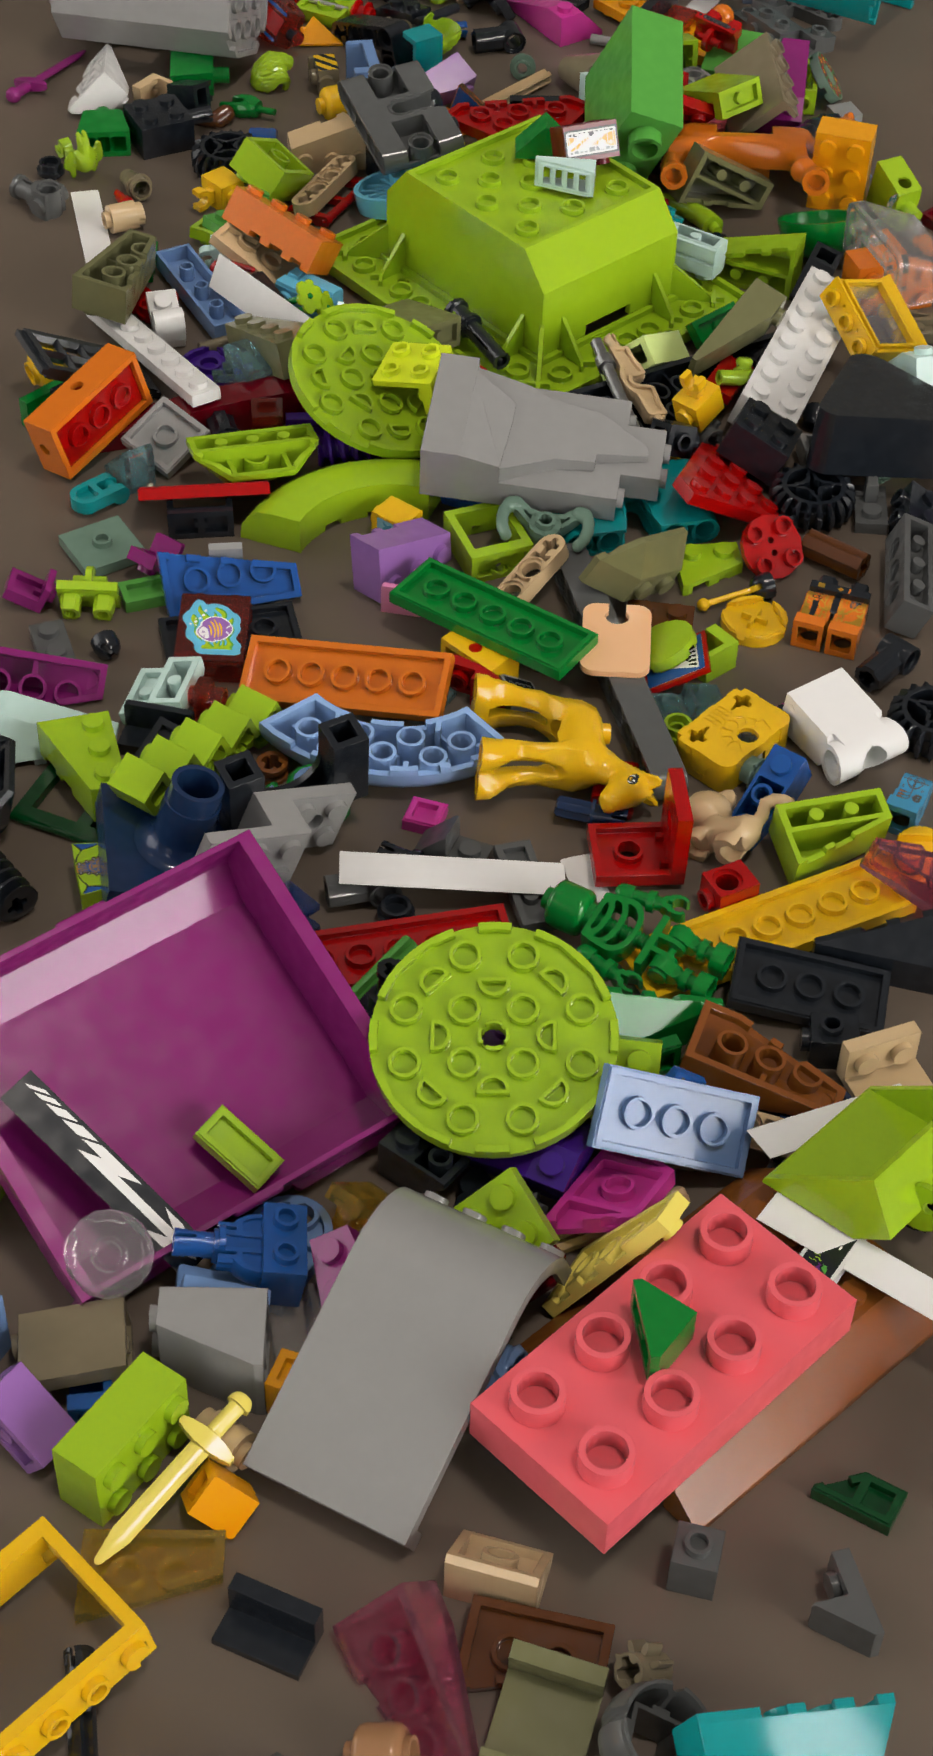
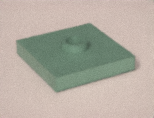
[58,515,145,576]

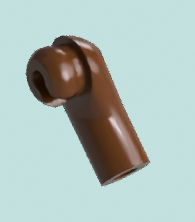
[197,105,235,128]

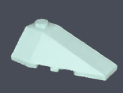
[0,690,119,765]

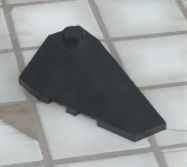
[812,909,933,995]

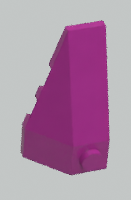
[753,37,810,134]
[0,646,108,706]

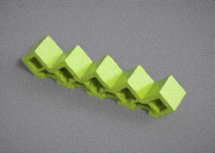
[107,684,282,816]

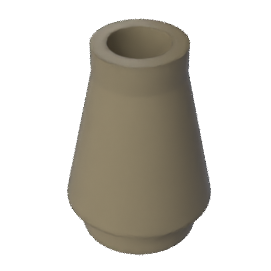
[120,169,152,201]

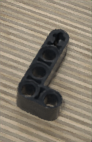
[332,14,413,68]

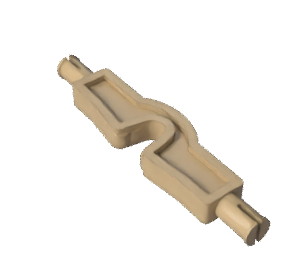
[603,333,667,431]

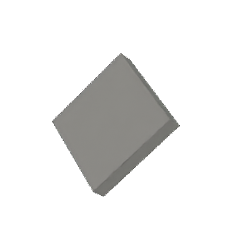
[121,395,211,479]

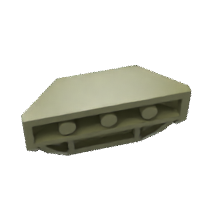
[578,527,688,602]

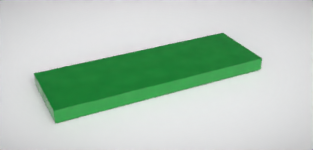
[389,557,598,681]

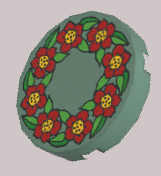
[809,51,843,104]

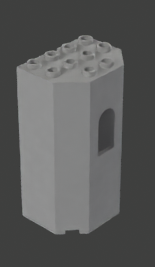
[49,0,268,58]

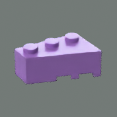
[350,517,452,604]

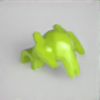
[54,130,103,178]

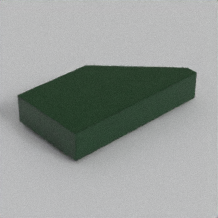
[810,1472,908,1536]

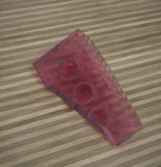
[332,1580,479,1756]

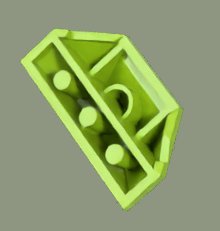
[186,423,319,483]

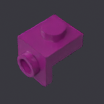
[126,532,185,576]
[2,567,57,614]

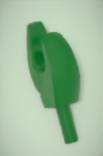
[219,94,277,118]

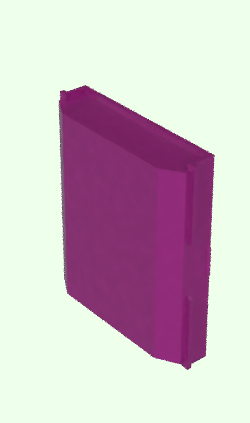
[0,829,401,1305]

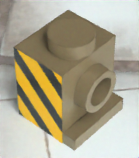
[308,53,339,94]

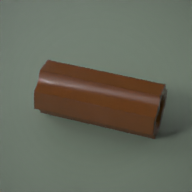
[802,528,871,581]

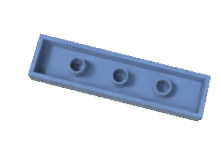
[156,243,245,339]

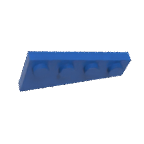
[156,552,302,617]

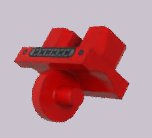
[694,9,742,54]

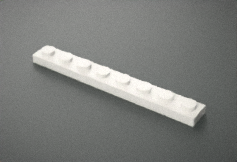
[86,314,221,408]

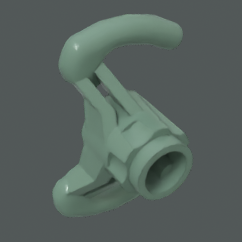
[496,496,595,553]

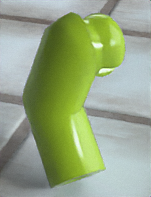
[715,357,754,386]

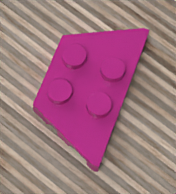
[546,1150,675,1235]

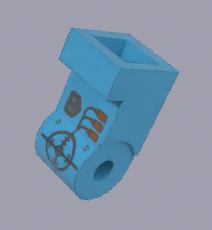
[886,773,933,835]

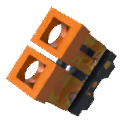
[790,575,872,661]

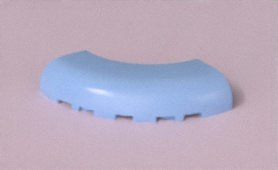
[259,693,505,788]

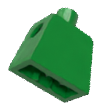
[170,51,230,96]
[77,106,131,157]

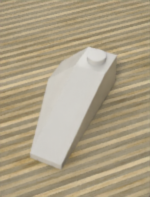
[68,43,129,114]

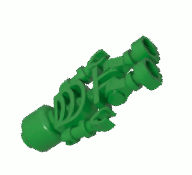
[540,880,736,998]

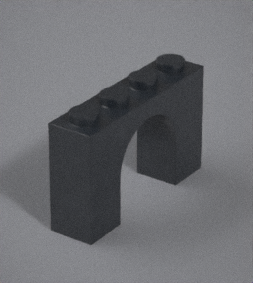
[214,712,369,831]

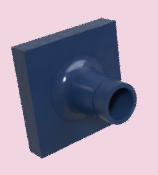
[95,765,225,902]

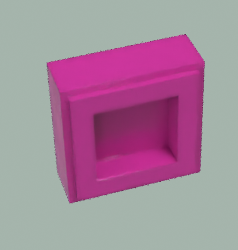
[402,796,448,834]

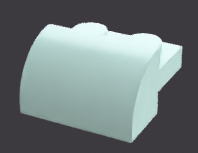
[119,656,205,725]

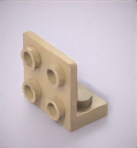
[836,1021,933,1098]

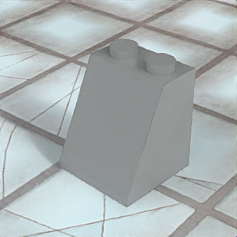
[149,1287,271,1415]

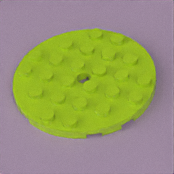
[288,303,455,459]
[368,922,619,1159]

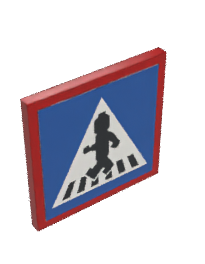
[644,630,712,695]

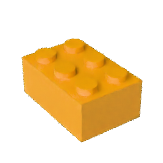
[806,116,878,213]

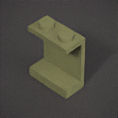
[479,1638,610,1756]

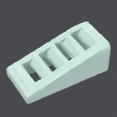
[534,155,596,197]

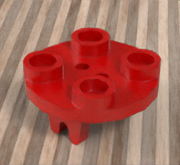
[740,514,804,580]

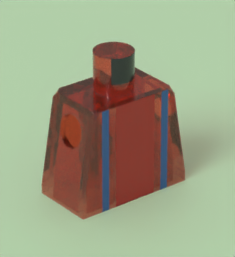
[258,0,305,49]

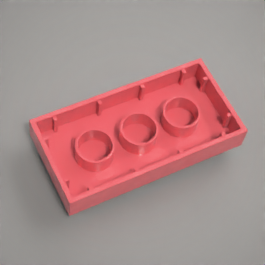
[469,1194,857,1554]

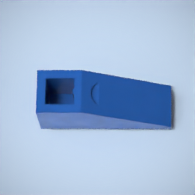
[732,744,812,851]

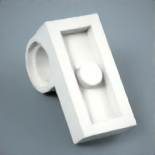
[146,289,186,347]

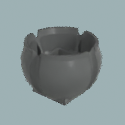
[598,1679,708,1756]

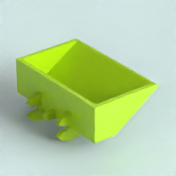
[762,1086,933,1240]

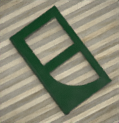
[10,763,98,843]

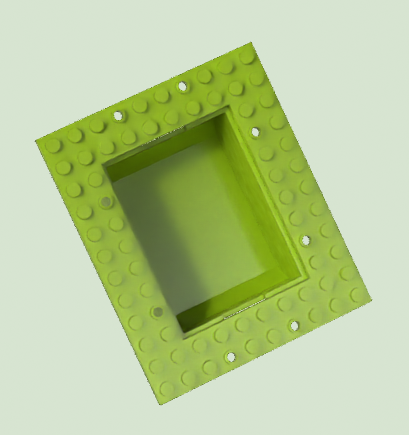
[329,115,745,392]

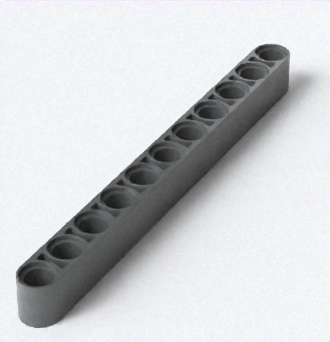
[553,543,689,801]

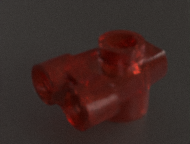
[188,676,228,722]

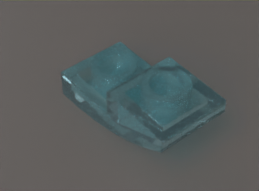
[652,683,723,721]

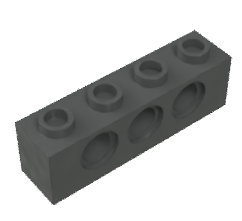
[884,513,933,639]

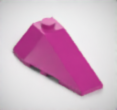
[507,0,602,47]

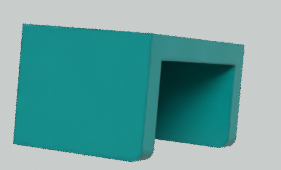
[403,24,443,72]

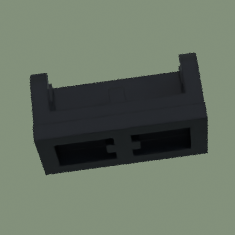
[166,496,235,540]

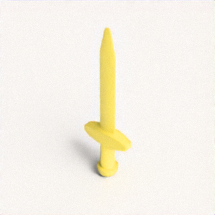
[94,1391,252,1565]

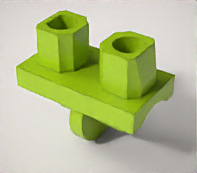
[56,566,122,621]

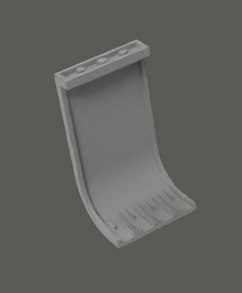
[243,1187,572,1552]

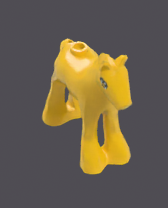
[470,673,663,814]

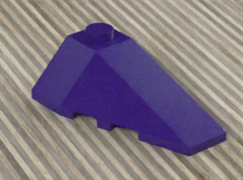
[465,1122,594,1201]

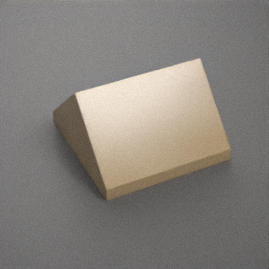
[443,1529,554,1608]

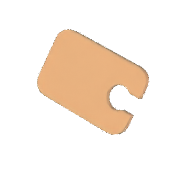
[580,603,652,678]

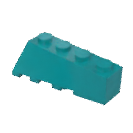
[672,1692,896,1756]

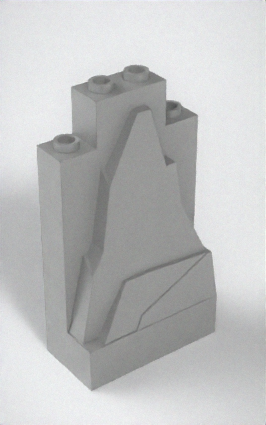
[419,353,672,521]

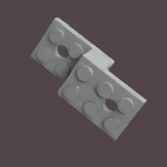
[195,782,357,885]

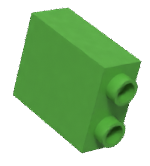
[585,5,683,179]

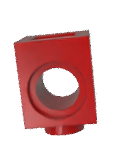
[697,859,760,913]

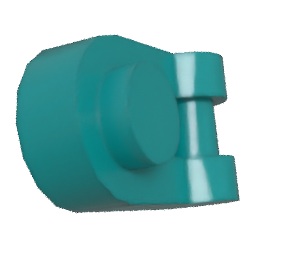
[70,472,130,515]

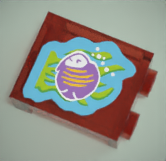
[174,593,253,683]

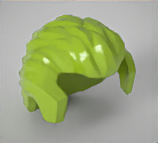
[423,12,462,54]
[250,51,294,93]

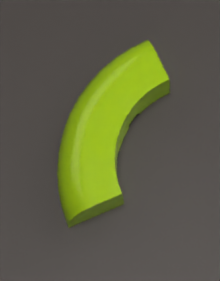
[240,458,441,553]

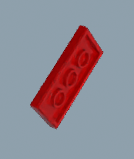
[137,481,270,501]

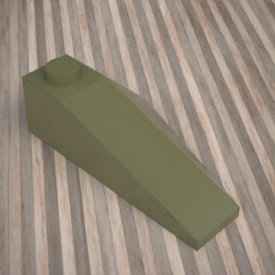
[688,278,787,376]

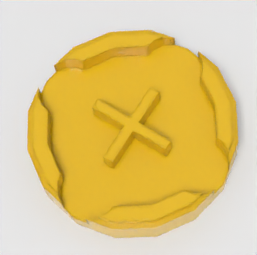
[720,595,788,648]

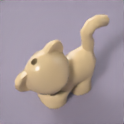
[688,789,795,865]

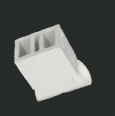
[783,667,909,786]

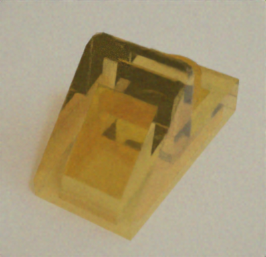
[324,1182,389,1232]

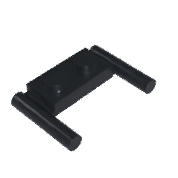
[375,0,460,27]

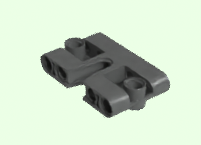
[337,60,465,175]

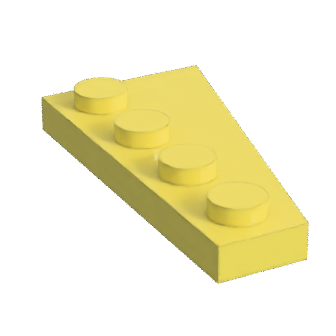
[542,1190,690,1318]

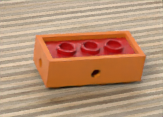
[23,343,153,480]

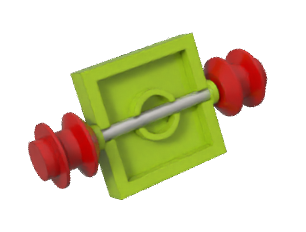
[281,0,376,28]

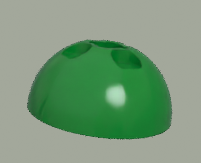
[778,209,864,259]

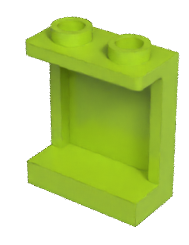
[683,73,763,120]

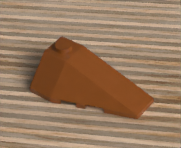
[678,999,846,1116]

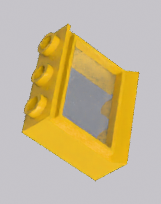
[819,274,928,362]

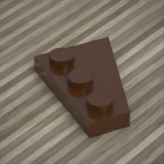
[452,1594,615,1694]

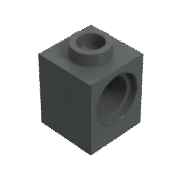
[666,1520,726,1601]

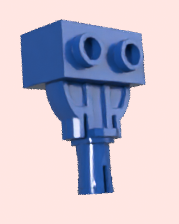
[171,1202,308,1307]

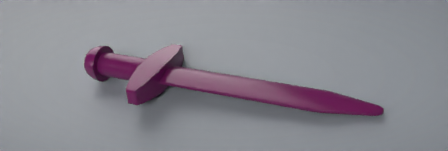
[6,50,86,103]

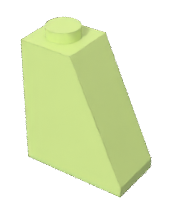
[600,330,690,381]

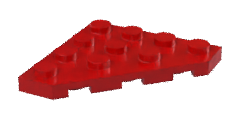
[449,95,585,141]
[672,442,780,523]

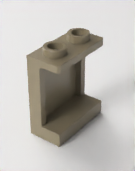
[11,1296,134,1391]

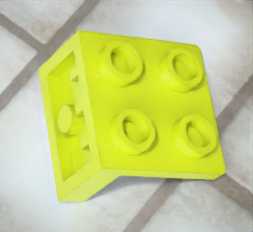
[372,341,453,414]

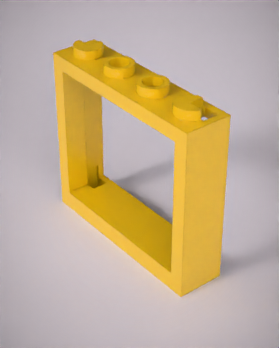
[0,1516,157,1756]

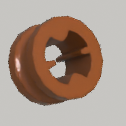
[256,751,289,785]

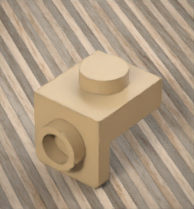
[132,73,173,101]

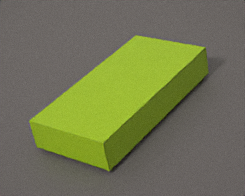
[192,1104,285,1194]

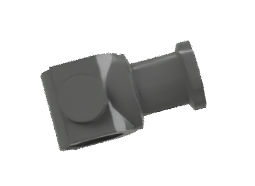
[9,174,69,221]

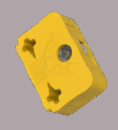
[676,688,790,792]

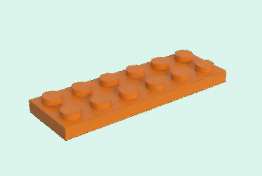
[238,634,455,722]

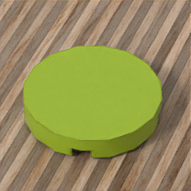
[650,620,697,673]

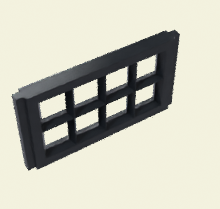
[15,328,162,399]

